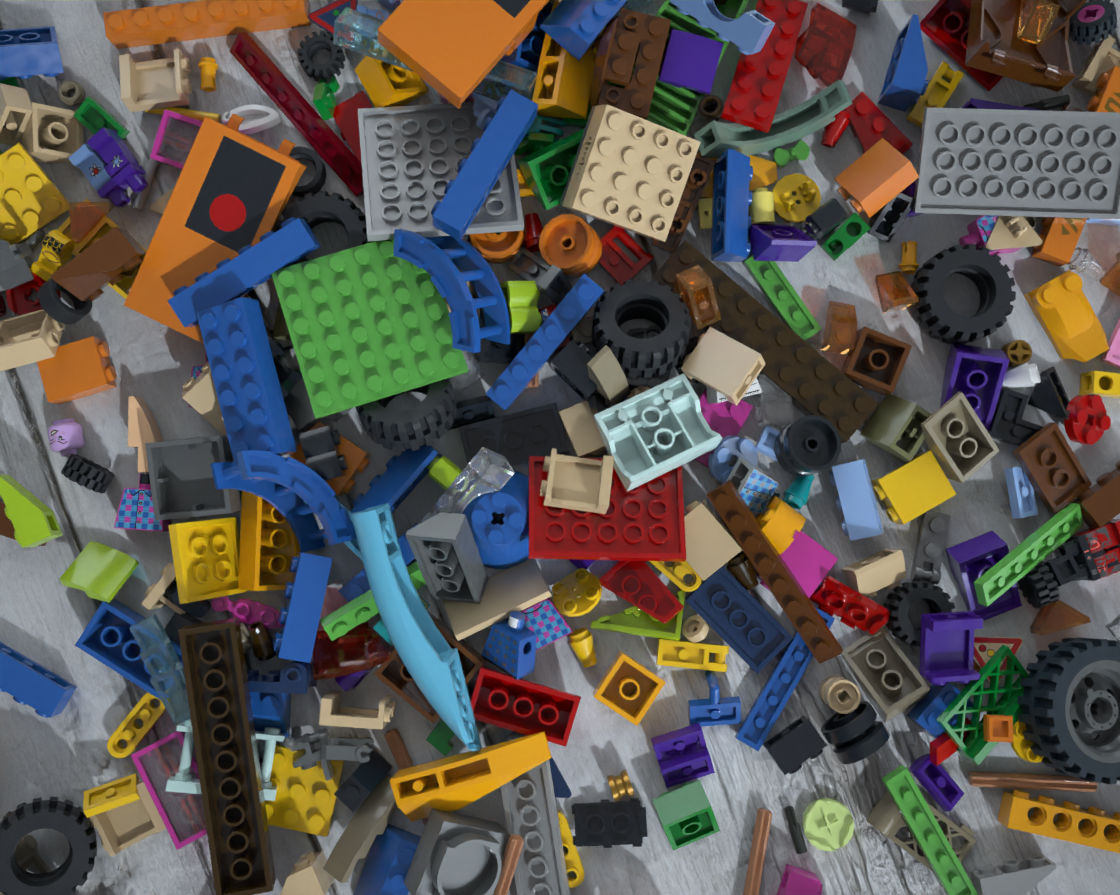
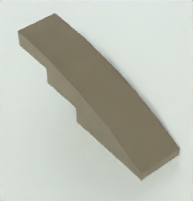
[587,345,630,408]
[323,774,397,883]

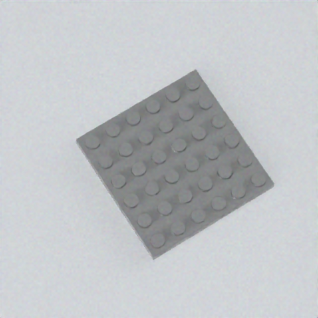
[358,102,524,241]

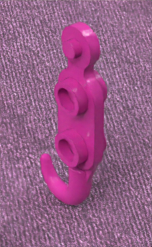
[211,596,282,629]

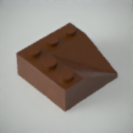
[50,227,146,302]
[374,610,485,724]

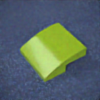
[59,541,139,602]

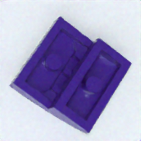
[658,29,723,95]
[651,723,715,788]

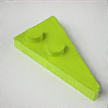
[591,591,685,641]

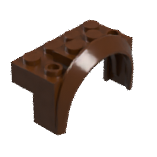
[591,8,671,120]

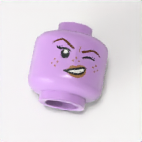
[47,419,85,457]

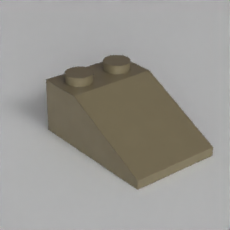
[921,391,1000,483]
[841,626,930,723]

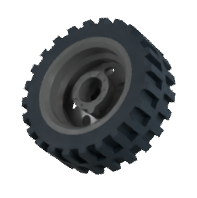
[1017,638,1120,784]

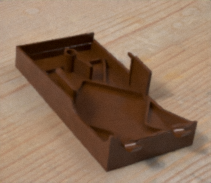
[965,0,1087,92]

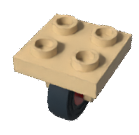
[141,563,211,618]

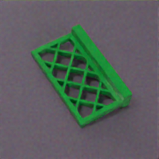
[936,645,1029,765]

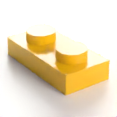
[83,773,140,818]

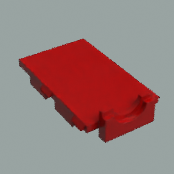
[333,90,373,164]
[809,576,890,635]

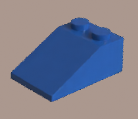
[877,14,929,112]

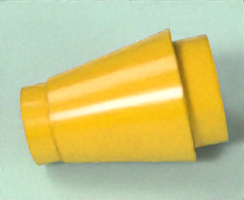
[568,627,597,668]

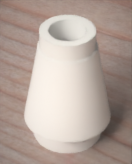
[1002,362,1041,388]

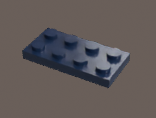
[685,566,793,674]

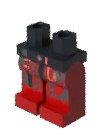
[1057,519,1120,581]

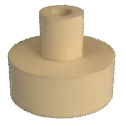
[682,615,709,643]

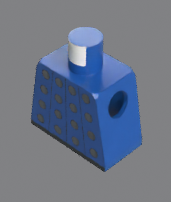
[481,611,537,680]

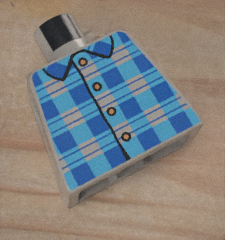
[726,457,780,513]

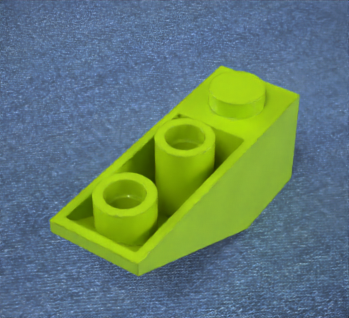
[0,474,63,548]

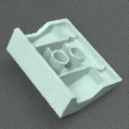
[594,373,722,491]

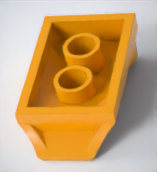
[1023,270,1109,363]

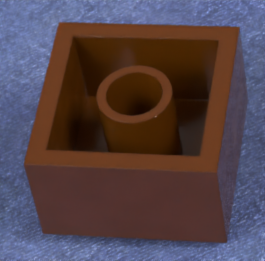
[841,326,912,396]

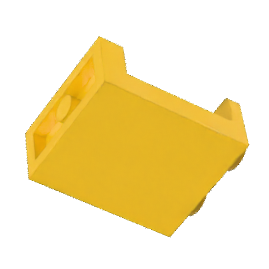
[872,450,956,525]

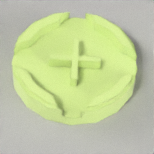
[802,797,854,852]

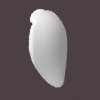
[222,105,281,134]

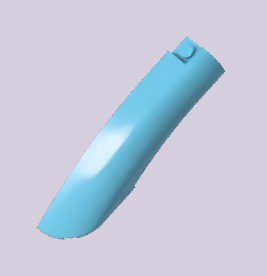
[351,503,482,752]

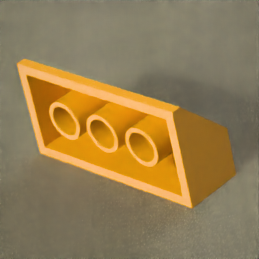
[238,491,302,591]

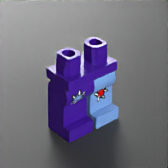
[68,127,148,207]

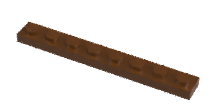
[707,480,843,664]

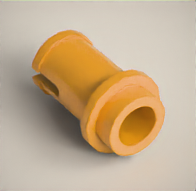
[198,57,219,92]
[898,241,919,274]

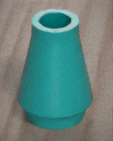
[783,475,815,510]

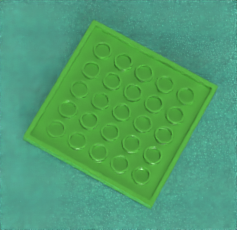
[272,240,468,419]

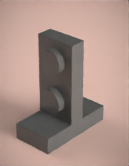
[507,247,573,306]

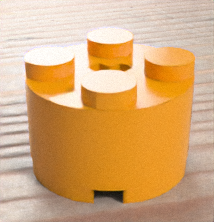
[755,496,806,555]

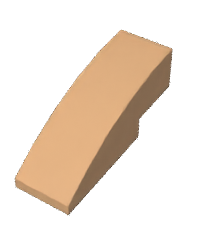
[128,396,163,473]

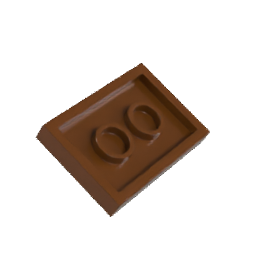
[1013,422,1092,514]

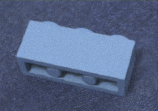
[829,459,884,541]

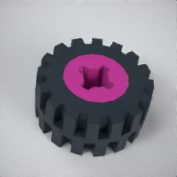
[1069,0,1117,45]

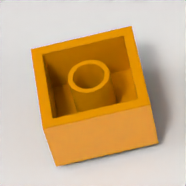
[593,650,666,726]

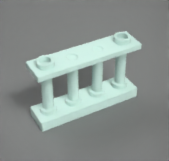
[166,719,285,801]

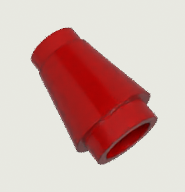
[821,110,850,148]
[523,213,543,252]

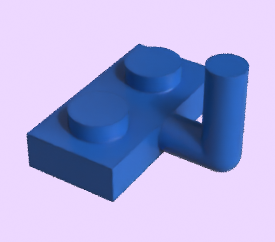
[688,670,741,727]

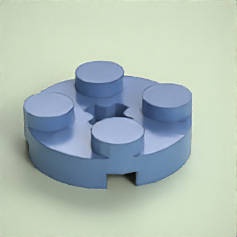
[708,435,758,484]

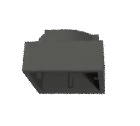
[145,434,241,521]
[403,808,511,895]

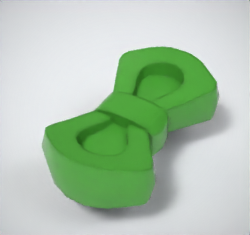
[773,140,810,168]

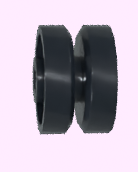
[775,415,841,477]
[821,701,890,764]

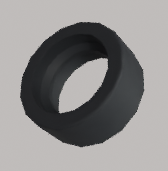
[290,146,327,198]
[38,278,93,324]

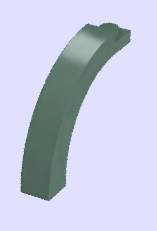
[694,80,853,158]

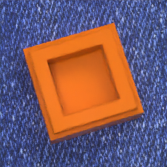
[983,714,1013,743]

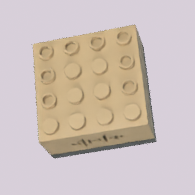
[559,104,700,242]

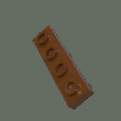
[651,153,716,254]

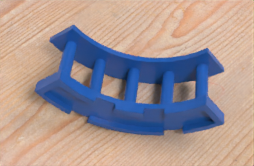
[393,229,510,353]
[210,450,357,552]

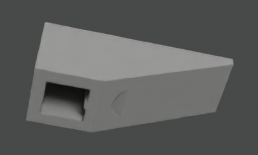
[970,855,1057,895]

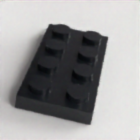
[459,403,569,476]

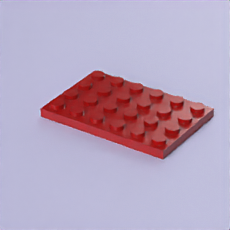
[528,456,686,562]

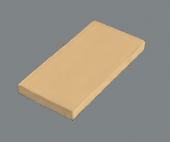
[443,559,552,641]

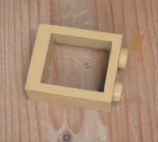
[0,309,65,372]

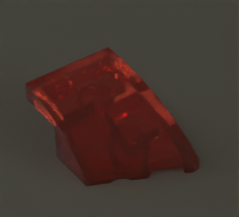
[794,3,857,87]
[313,621,390,680]

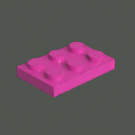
[693,388,753,468]

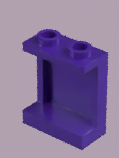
[919,611,983,685]

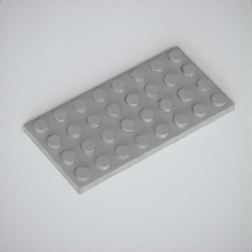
[912,107,1120,219]

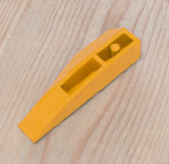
[532,0,594,119]
[389,731,552,822]

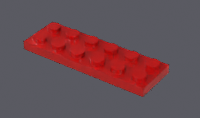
[720,0,808,133]

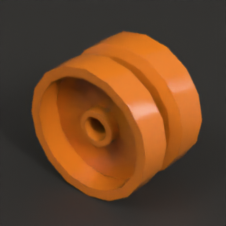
[539,214,602,277]
[468,230,524,264]

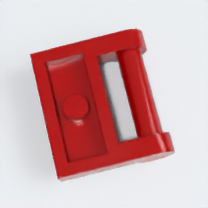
[598,226,654,286]

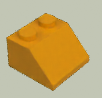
[354,50,429,108]

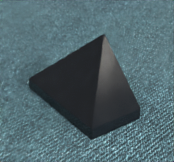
[867,192,915,243]
[1028,366,1070,418]

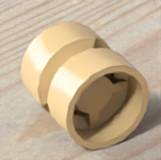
[819,675,861,714]

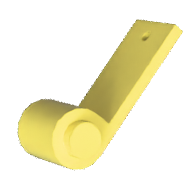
[697,187,775,229]

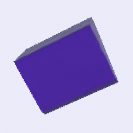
[749,224,817,262]

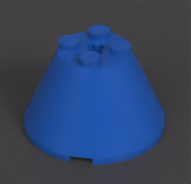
[451,469,529,569]

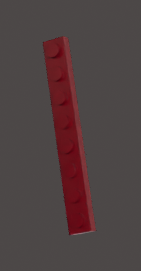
[229,32,364,197]

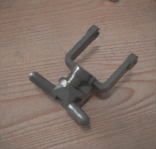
[0,230,45,290]
[283,726,374,781]

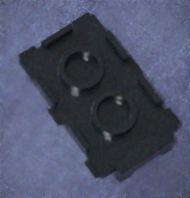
[572,798,648,848]

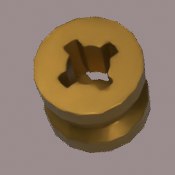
[1001,340,1032,367]
[607,770,635,802]

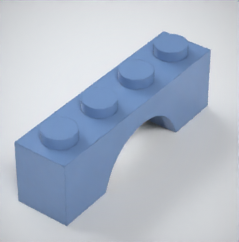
[670,0,775,55]

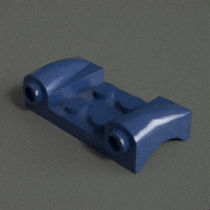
[246,661,318,694]

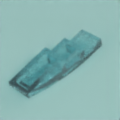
[129,614,191,725]

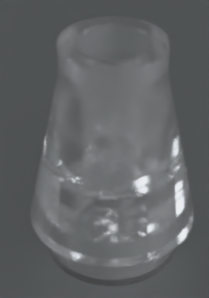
[1067,247,1106,281]

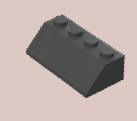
[405,512,488,604]

